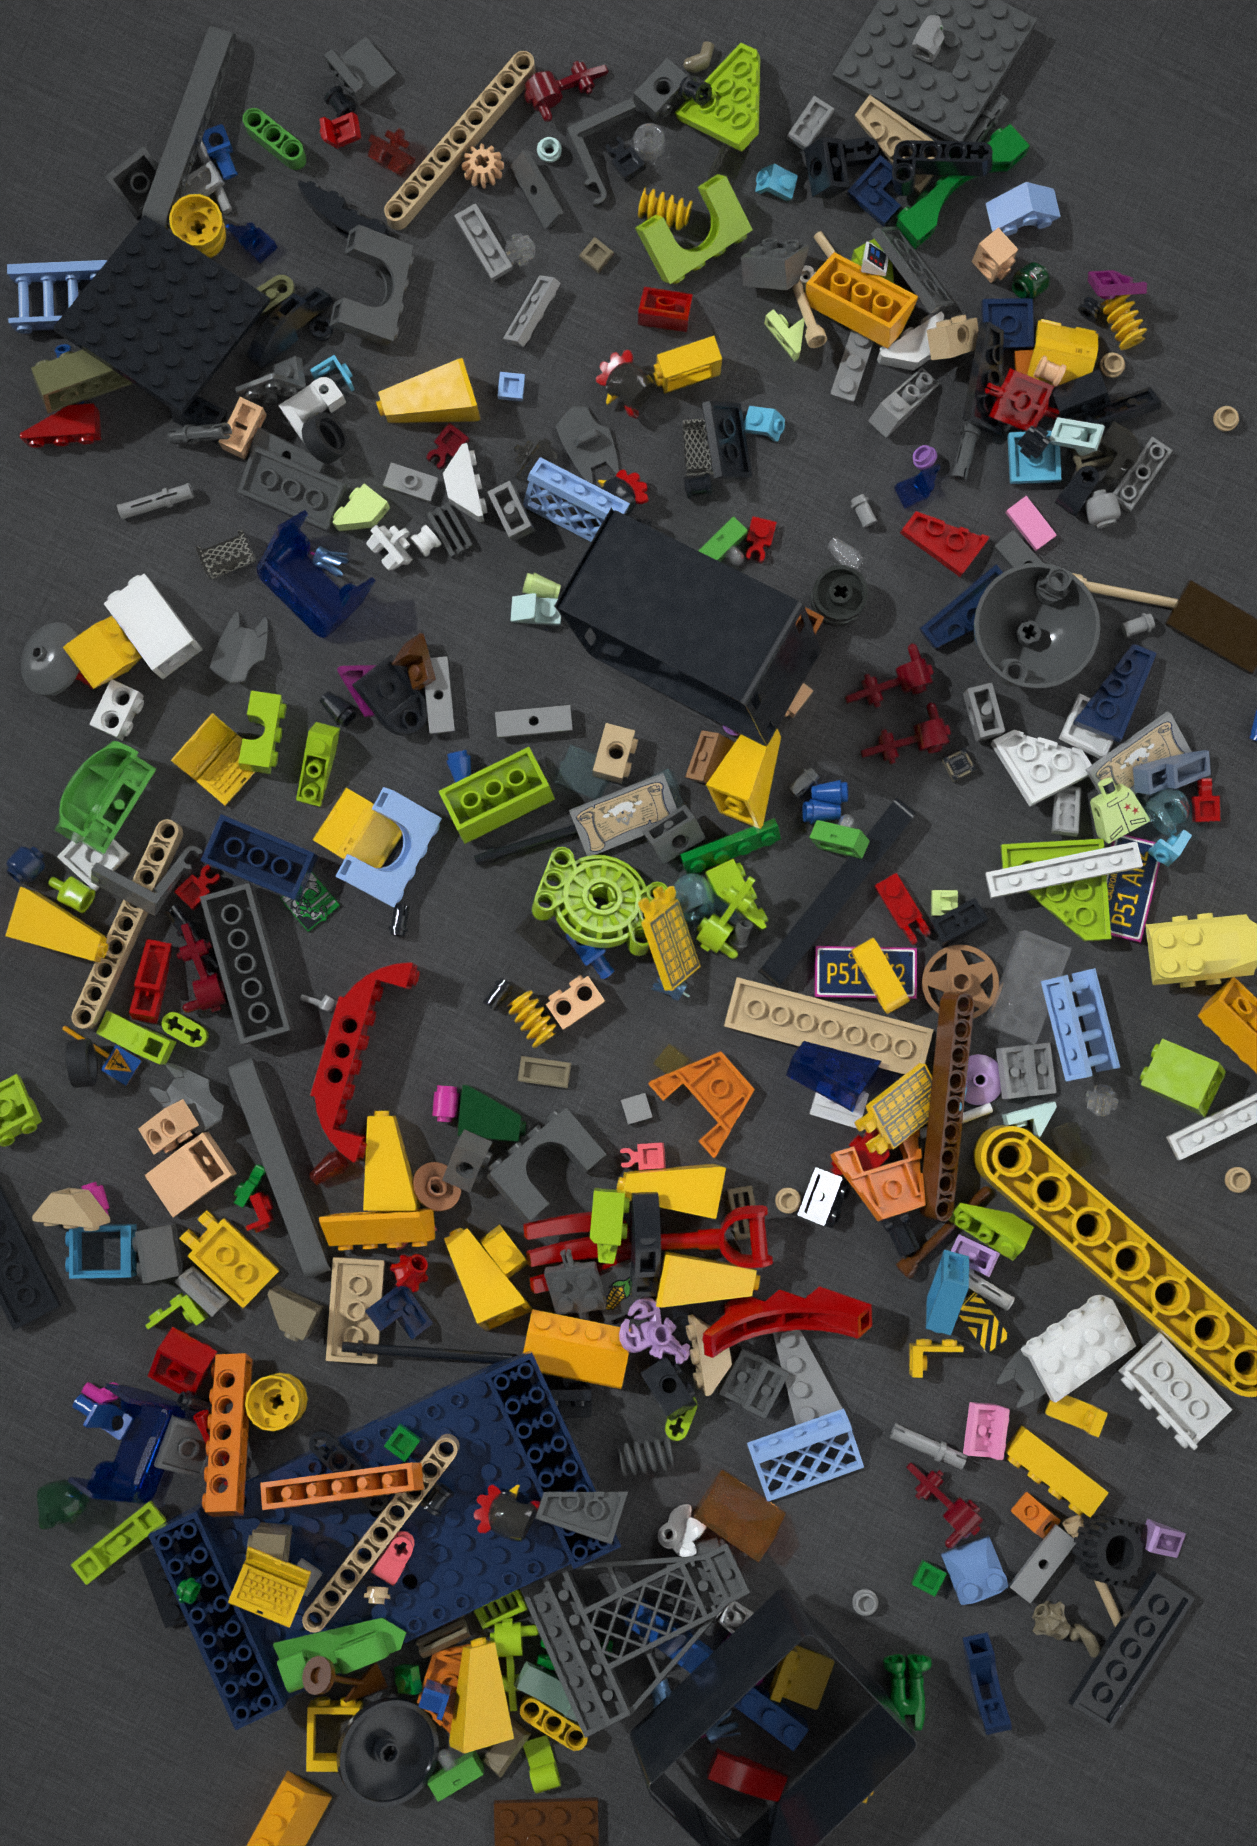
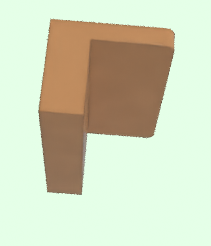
[685,730,735,784]

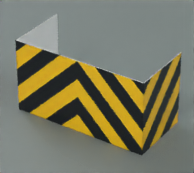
[959,1292,1010,1354]

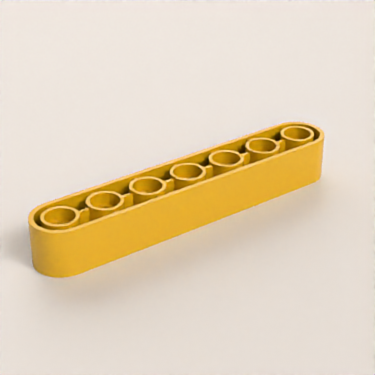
[973,1125,1257,1397]

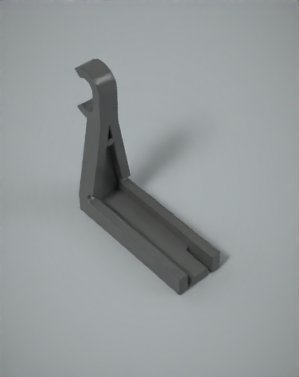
[566,98,636,206]
[91,846,203,916]

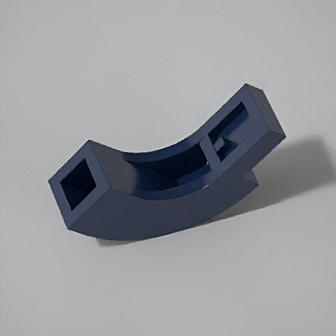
[962,1632,1012,1735]

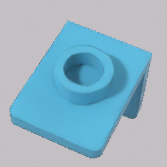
[310,355,355,392]

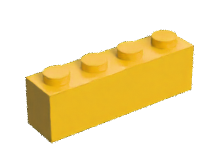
[1005,1425,1109,1518]

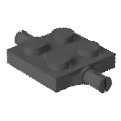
[544,1249,607,1321]

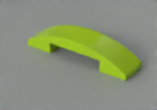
[71,1500,167,1585]

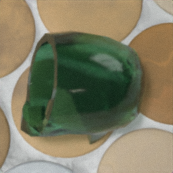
[37,1480,89,1530]

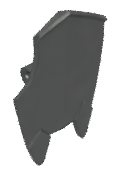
[555,406,619,484]
[209,612,268,683]
[149,1063,224,1134]
[996,1344,1046,1408]

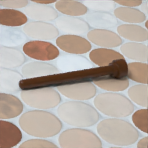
[896,1186,991,1280]

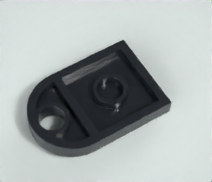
[352,654,428,736]

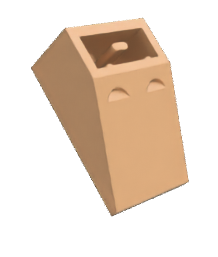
[145,1132,237,1217]

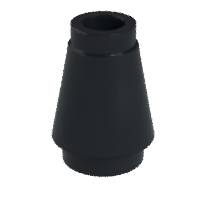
[320,691,357,727]

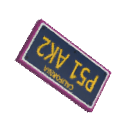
[1106,835,1160,943]
[814,946,917,999]

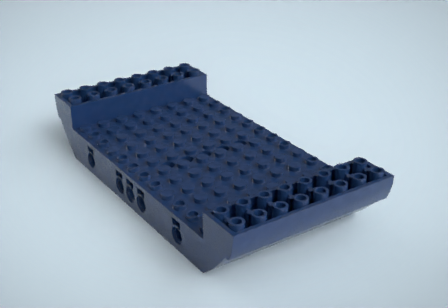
[148,1351,621,1731]

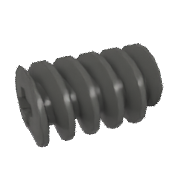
[619,1437,674,1477]

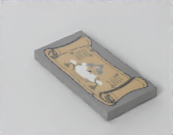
[1085,712,1192,795]
[569,773,677,856]

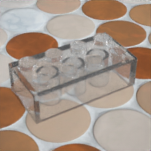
[983,930,1072,1044]

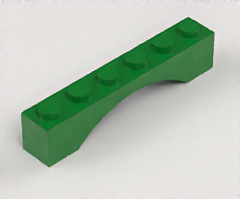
[896,124,1030,249]

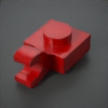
[1192,778,1220,822]

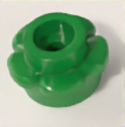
[176,1578,201,1604]

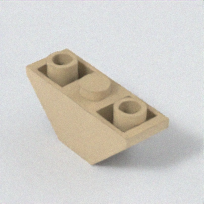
[32,1188,110,1231]
[686,1314,732,1396]

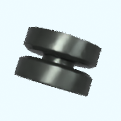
[810,565,868,627]

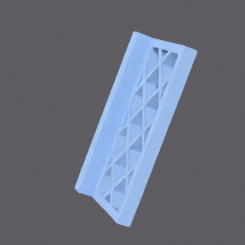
[523,457,630,542]
[747,1408,864,1502]

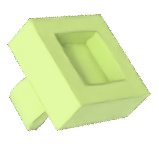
[931,890,958,916]

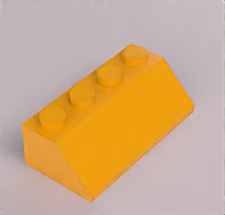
[805,252,918,349]
[1198,977,1257,1073]
[319,1209,435,1250]
[523,1309,631,1389]
[246,1771,332,1846]

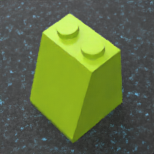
[1140,1039,1226,1118]

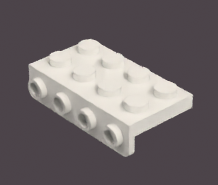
[1021,1295,1136,1403]
[1118,1332,1232,1450]

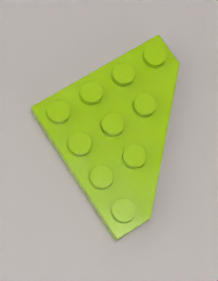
[675,43,760,151]
[1001,839,1111,942]

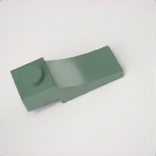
[514,1661,578,1722]

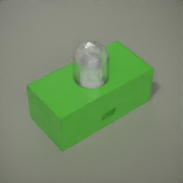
[698,516,748,565]
[809,814,869,859]
[428,1749,485,1802]

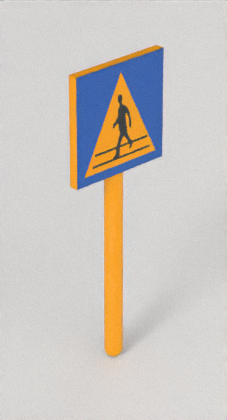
[62,1026,142,1086]

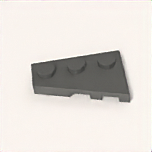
[535,1492,628,1544]

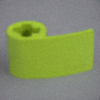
[523,1735,561,1794]

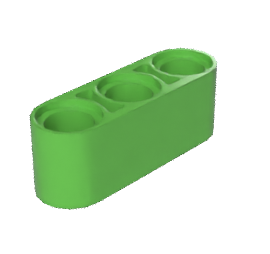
[243,108,307,170]

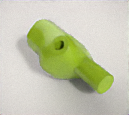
[48,876,95,913]

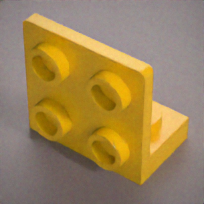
[768,1645,834,1710]

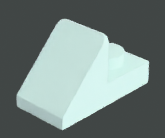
[1049,417,1105,456]
[511,593,561,626]
[1002,1102,1057,1138]

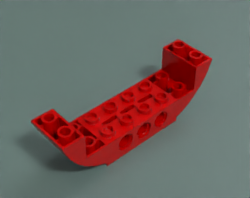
[310,962,420,1163]

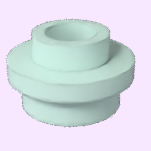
[537,137,562,163]

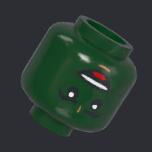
[1012,262,1049,299]

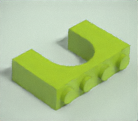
[635,174,752,284]

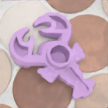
[619,1297,690,1364]

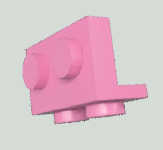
[963,1402,1010,1460]

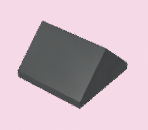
[105,146,158,219]

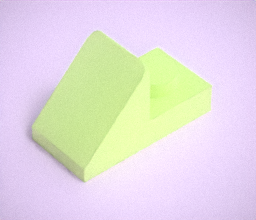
[764,309,804,362]

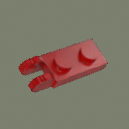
[874,873,931,945]

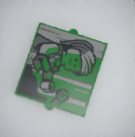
[280,872,340,932]

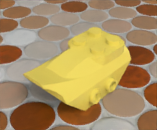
[1145,913,1257,988]

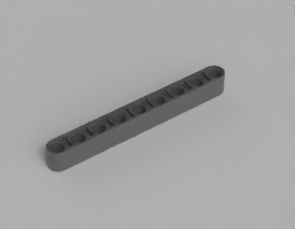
[142,26,236,230]
[228,1057,332,1279]

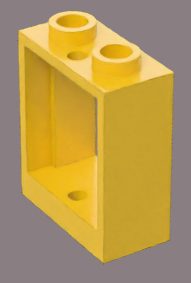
[653,336,722,394]
[306,1696,363,1772]

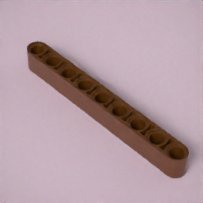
[919,992,974,1221]

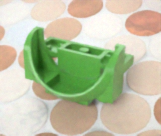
[54,741,156,855]

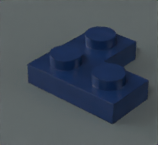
[847,155,901,227]
[365,1286,433,1340]

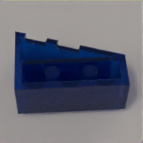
[786,1041,882,1112]

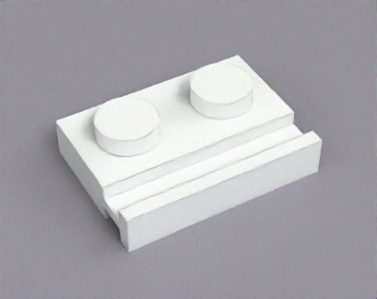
[809,1079,869,1129]

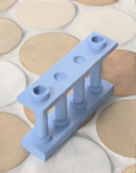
[7,260,107,334]
[1041,968,1120,1081]

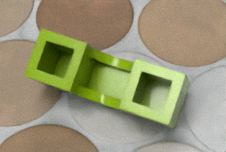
[238,691,287,774]

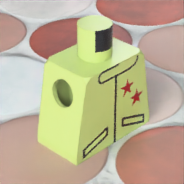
[1090,778,1150,844]

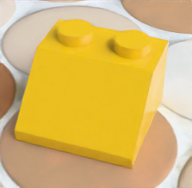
[63,616,142,689]

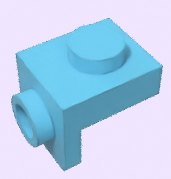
[755,164,798,201]
[744,406,785,442]

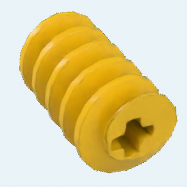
[638,187,693,231]
[1101,295,1147,350]
[507,990,557,1048]

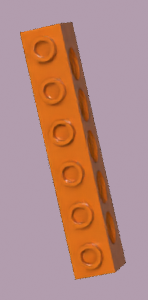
[202,1353,253,1517]
[260,1463,424,1510]

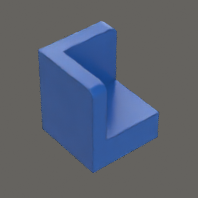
[418,1679,452,1721]

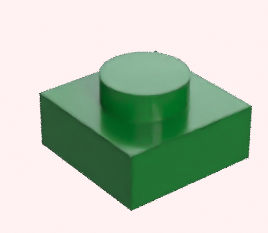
[384,1423,421,1462]
[911,1559,947,1597]
[394,1664,423,1695]

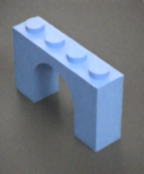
[335,787,442,907]

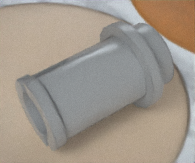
[851,494,878,528]
[1121,613,1155,638]

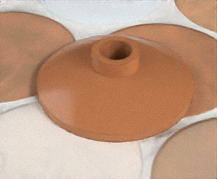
[412,1162,461,1211]

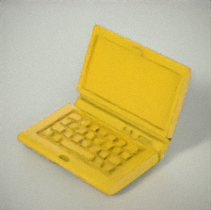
[1027,319,1098,393]
[171,713,255,806]
[313,788,402,868]
[228,1546,311,1628]

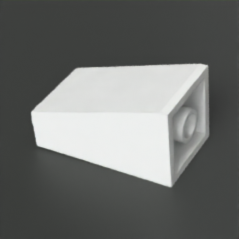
[104,574,203,679]

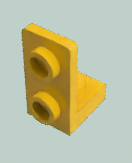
[909,1339,964,1378]
[1045,1395,1108,1438]

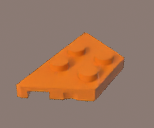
[417,1644,471,1733]

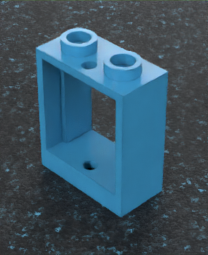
[65,1224,137,1279]
[926,1250,969,1335]

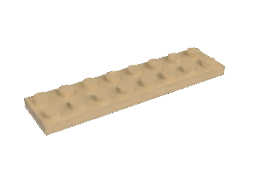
[724,977,934,1075]

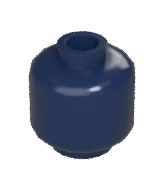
[6,846,45,884]

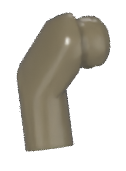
[683,42,714,73]
[1068,1623,1101,1657]

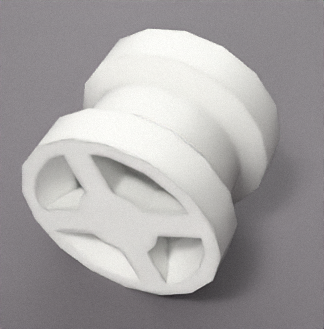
[410,525,441,557]

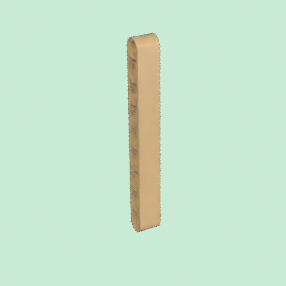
[384,51,535,230]
[71,819,183,1029]
[302,1434,459,1633]

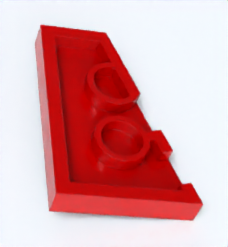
[900,511,990,577]

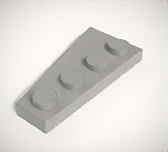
[773,1330,842,1425]

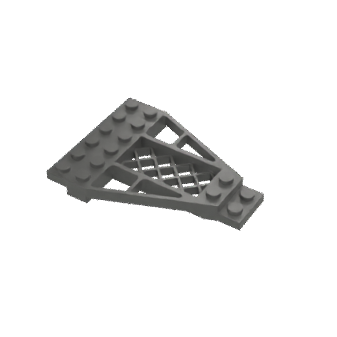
[520,1544,751,1738]

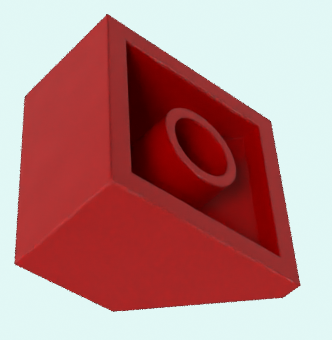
[147,1327,217,1395]

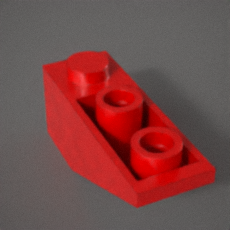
[20,403,101,448]

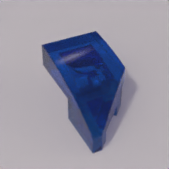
[225,222,278,264]
[894,464,940,509]

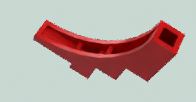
[702,1286,872,1358]

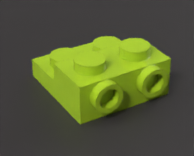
[0,1074,42,1147]

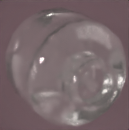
[633,123,665,162]

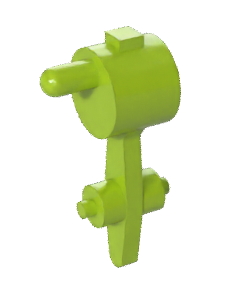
[696,876,755,959]
[490,1618,539,1711]

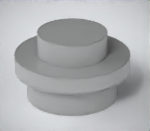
[852,1589,878,1616]

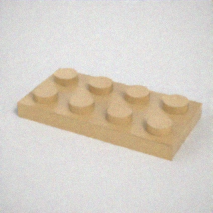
[326,1257,385,1364]

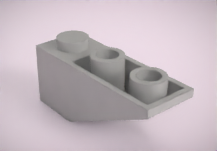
[868,367,939,438]

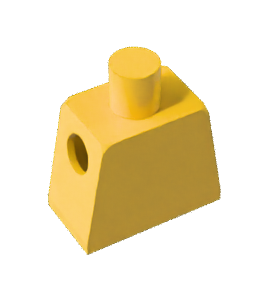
[480,1224,528,1279]

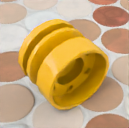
[169,194,226,258]
[245,1373,308,1431]

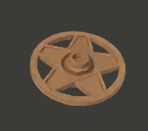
[922,945,999,1018]

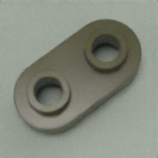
[256,275,295,316]

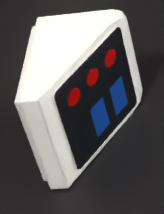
[861,241,888,276]

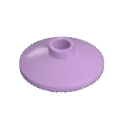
[965,1054,1001,1105]

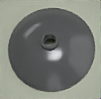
[21,622,80,696]

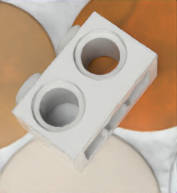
[89,680,144,741]

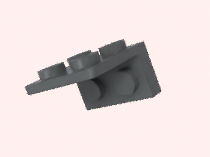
[324,37,396,105]
[235,356,306,403]

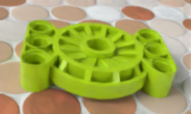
[532,847,668,956]

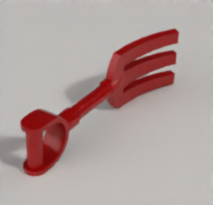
[523,1205,773,1294]

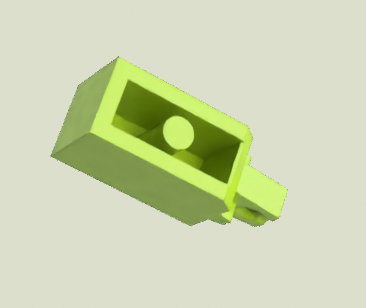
[590,1188,630,1264]

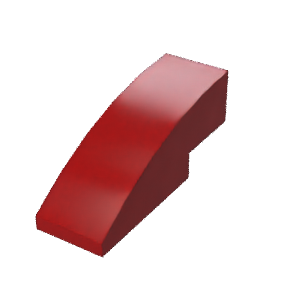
[129,939,172,1024]
[707,1748,788,1802]

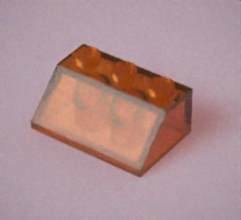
[693,1469,786,1562]

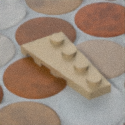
[855,95,935,195]

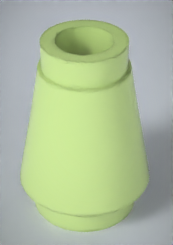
[522,572,561,599]

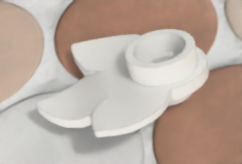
[658,1504,707,1557]

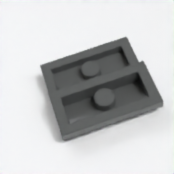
[718,1346,789,1419]

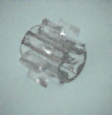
[505,233,535,266]
[1085,1084,1118,1116]

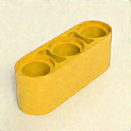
[851,938,910,1014]
[520,1694,588,1751]

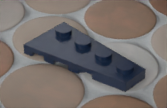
[919,564,1003,648]
[1073,644,1157,743]

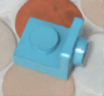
[1148,830,1192,867]

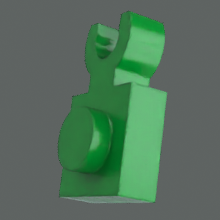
[234,1164,266,1208]

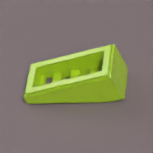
[473,1588,528,1629]

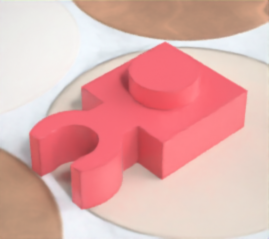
[620,1143,666,1170]

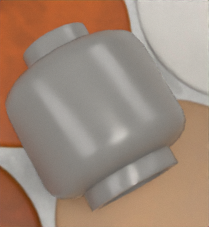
[1085,489,1121,529]

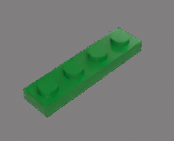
[680,818,781,876]

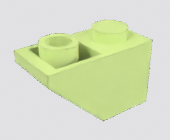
[333,484,390,531]

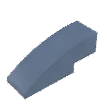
[1133,750,1211,795]

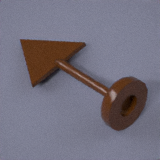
[302,1656,388,1703]

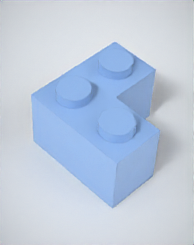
[986,182,1060,236]

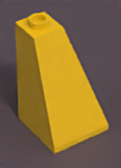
[376,358,480,423]
[706,729,781,829]
[5,887,108,962]
[363,1111,420,1211]
[616,1164,726,1219]
[444,1228,532,1331]
[655,1251,760,1308]
[449,1637,514,1754]

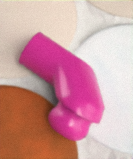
[81,1382,121,1403]

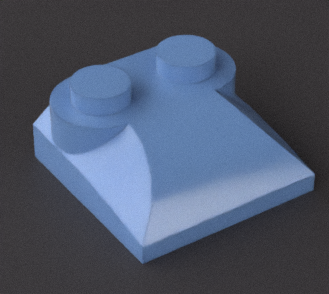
[941,1535,1009,1605]

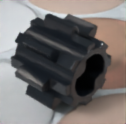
[1017,425,1051,459]

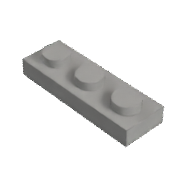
[454,203,513,281]
[503,275,561,347]
[829,330,874,404]

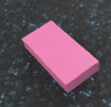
[1005,496,1056,552]

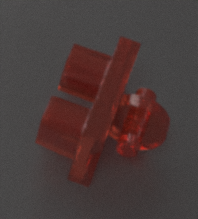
[368,128,416,175]

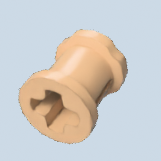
[1033,355,1066,387]

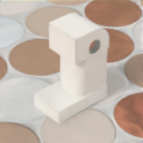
[279,377,346,444]

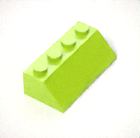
[439,747,555,844]

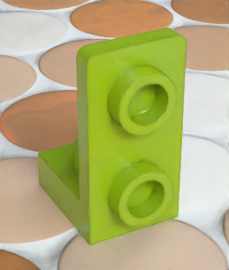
[145,1293,209,1330]

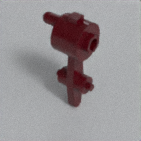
[524,61,609,122]
[845,644,934,708]
[860,702,951,765]
[177,923,228,1013]
[906,1462,983,1549]

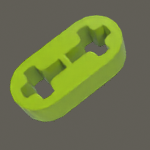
[162,1012,209,1047]
[665,1397,697,1441]

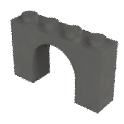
[329,225,414,346]
[486,1107,606,1223]

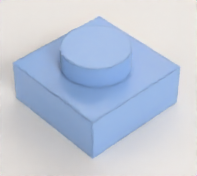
[498,372,525,402]

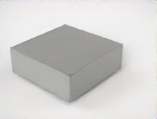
[621,1093,652,1124]

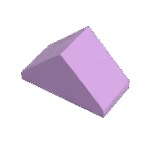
[951,1234,1000,1277]
[1140,1518,1186,1558]

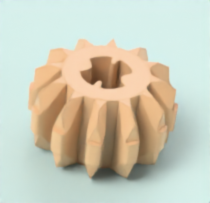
[462,143,504,189]

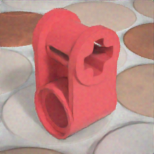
[371,1531,415,1586]

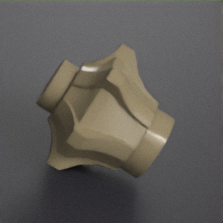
[1032,1600,1071,1640]

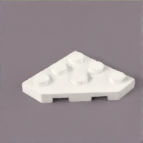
[991,730,1092,806]

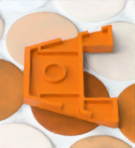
[648,1051,755,1158]
[830,1129,926,1221]

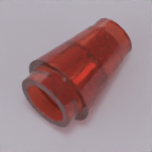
[309,1150,348,1185]

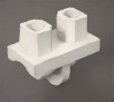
[366,525,413,570]

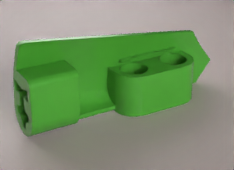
[273,1617,406,1693]

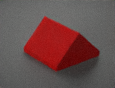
[638,287,693,332]

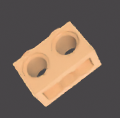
[972,227,1018,283]
[218,397,267,460]
[546,975,605,1030]
[138,1099,199,1154]

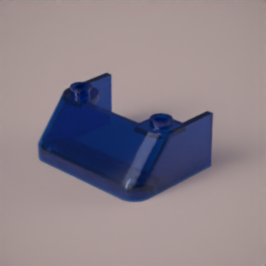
[257,510,376,638]
[68,1383,185,1504]

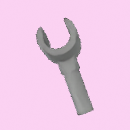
[300,995,337,1012]

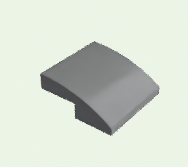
[996,1043,1057,1099]

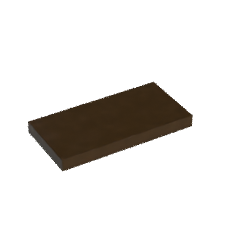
[1164,580,1257,675]

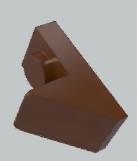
[392,633,436,690]

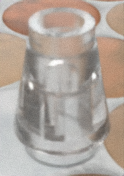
[827,537,864,570]

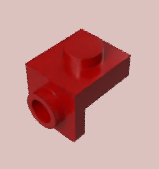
[319,112,362,149]
[245,1191,275,1233]

